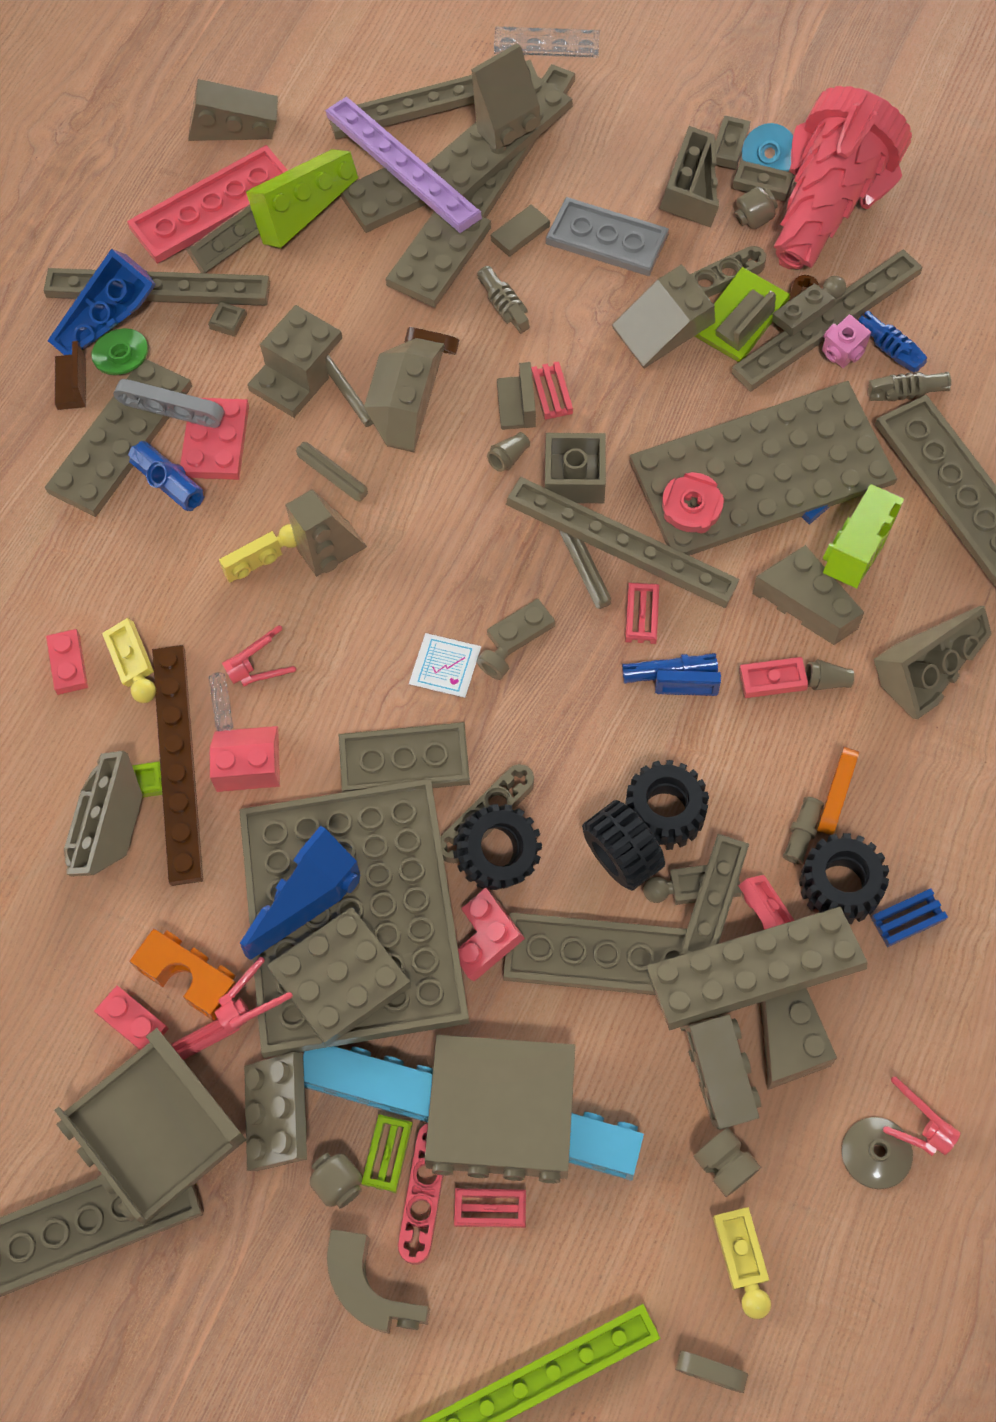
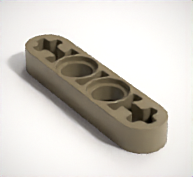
[690,246,766,298]
[440,764,534,864]

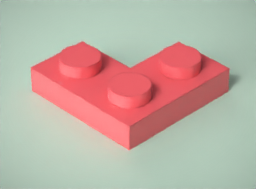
[458,888,525,981]

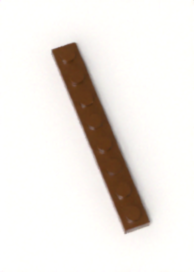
[152,645,203,886]

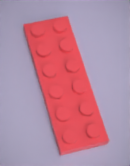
[127,145,288,264]

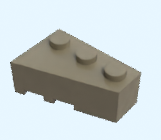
[188,79,278,141]
[286,490,367,577]
[752,545,864,645]

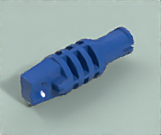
[858,311,927,373]

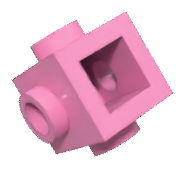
[822,314,871,368]

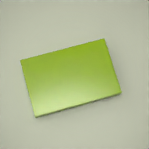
[694,267,790,362]

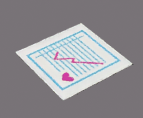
[409,633,481,698]

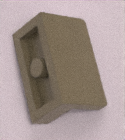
[716,289,776,351]
[497,362,536,430]

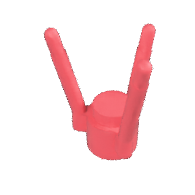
[222,625,296,687]
[215,957,293,1034]
[883,1077,961,1156]

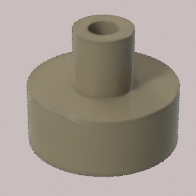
[477,647,509,680]

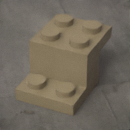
[247,305,342,418]

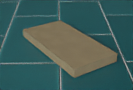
[339,722,470,793]

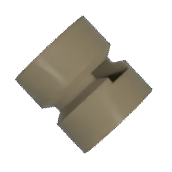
[694,1128,761,1197]

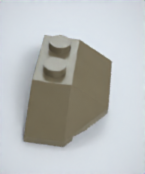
[364,338,445,452]
[64,751,143,877]

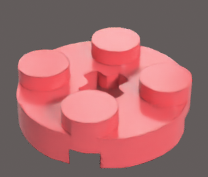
[662,472,724,533]

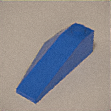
[47,249,155,355]
[240,826,361,960]

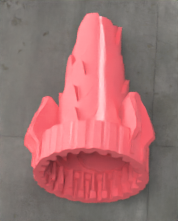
[774,86,912,270]

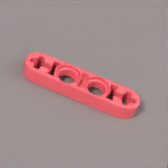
[398,1123,444,1265]

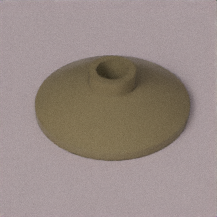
[842,1117,913,1189]

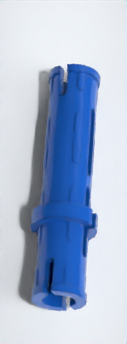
[622,653,718,684]

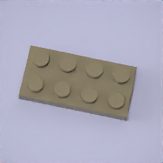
[386,211,491,308]

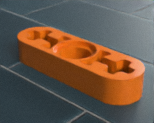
[817,747,859,835]

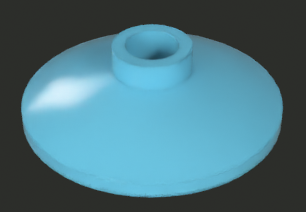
[742,123,793,172]

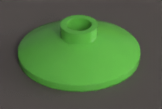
[91,328,148,375]

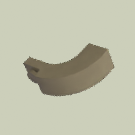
[327,1229,430,1334]

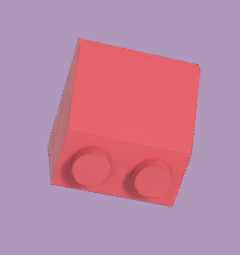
[210,726,280,792]

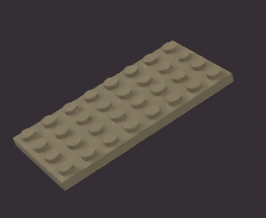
[629,381,897,556]

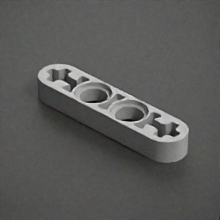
[113,379,225,428]

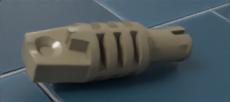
[477,266,530,333]
[868,372,951,401]

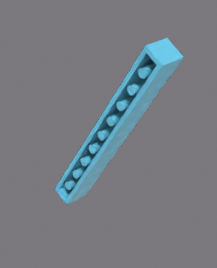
[303,1046,644,1181]

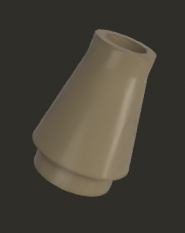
[487,432,530,472]
[805,659,854,690]

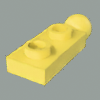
[219,524,297,583]
[102,618,156,703]
[713,1207,771,1319]

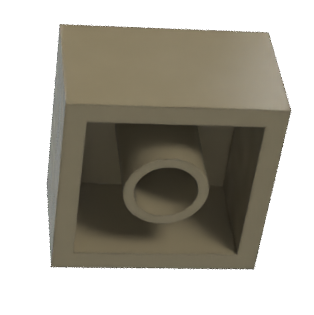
[545,433,606,503]

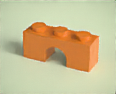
[129,928,236,1021]

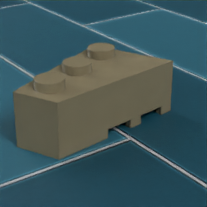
[659,126,719,227]
[760,988,837,1090]
[680,1013,761,1130]

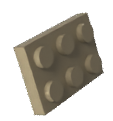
[340,168,426,233]
[244,1052,307,1171]

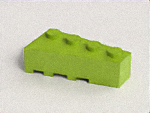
[246,149,358,248]

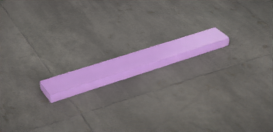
[325,97,482,233]

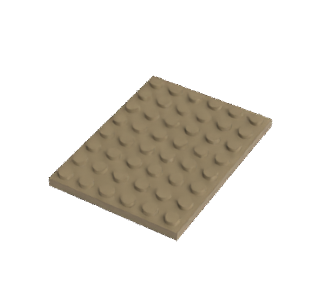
[239,778,470,1058]

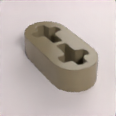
[675,1351,748,1393]

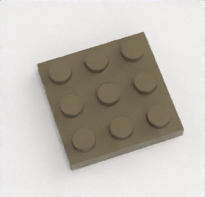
[267,907,411,1047]

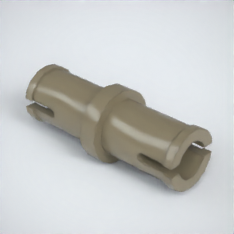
[783,797,824,864]

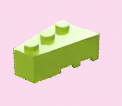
[822,484,904,589]

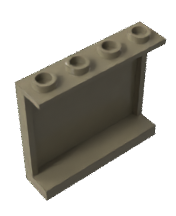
[54,1028,246,1226]
[425,1035,575,1184]

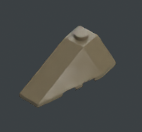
[874,606,992,719]

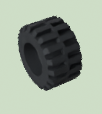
[625,760,709,850]
[582,800,665,891]
[453,804,542,890]
[800,833,889,924]

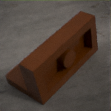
[55,341,86,410]

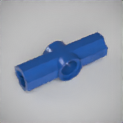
[128,441,205,511]

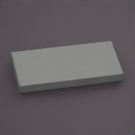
[546,197,669,276]

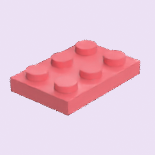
[180,398,249,480]

